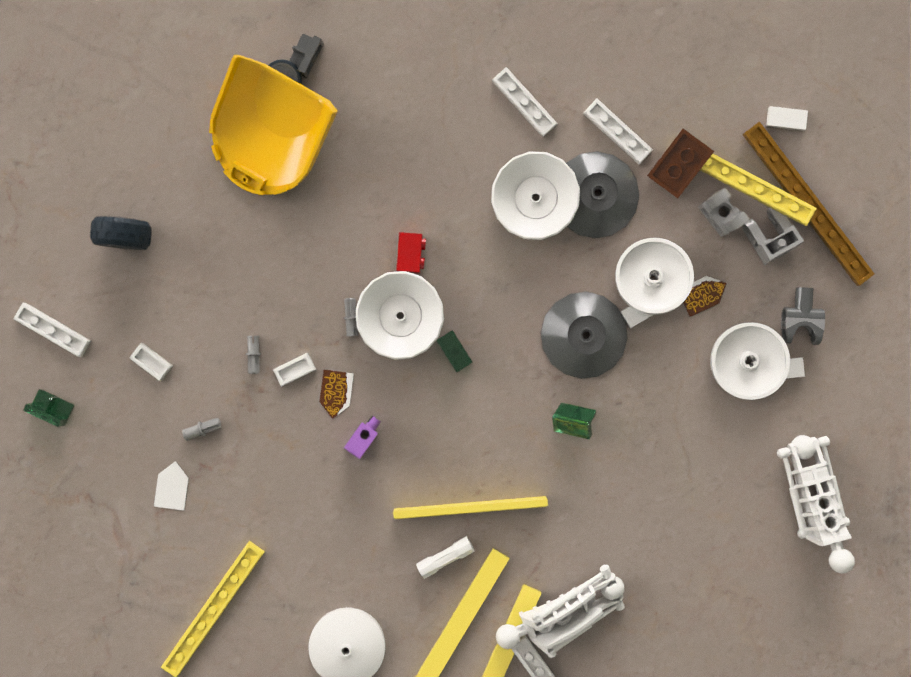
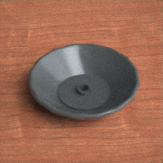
[566,151,639,239]
[541,292,628,379]

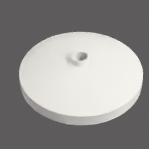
[615,238,694,315]
[710,323,790,400]
[309,608,385,677]

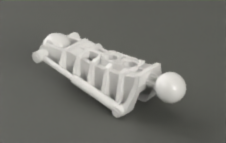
[777,435,855,574]
[496,565,625,658]

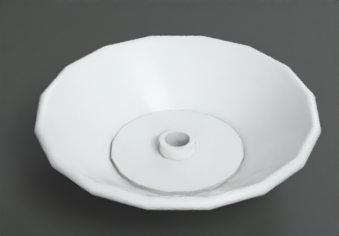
[491,152,580,240]
[355,271,444,360]

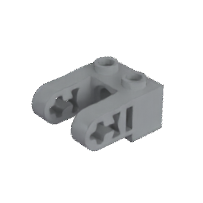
[698,188,749,237]
[742,208,804,265]

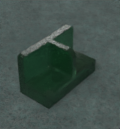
[436,330,473,373]
[23,389,74,427]
[552,403,596,439]

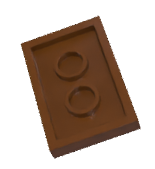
[647,128,714,199]

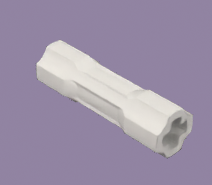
[416,536,475,579]

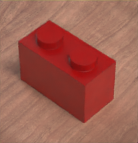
[396,232,426,273]

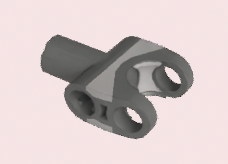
[781,287,825,345]

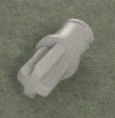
[343,298,359,336]
[246,336,261,374]
[182,418,222,441]

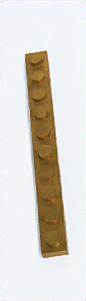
[742,121,875,286]

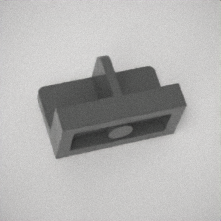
[289,34,324,78]

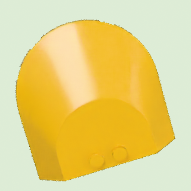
[209,55,338,195]

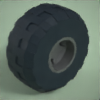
[90,216,152,250]

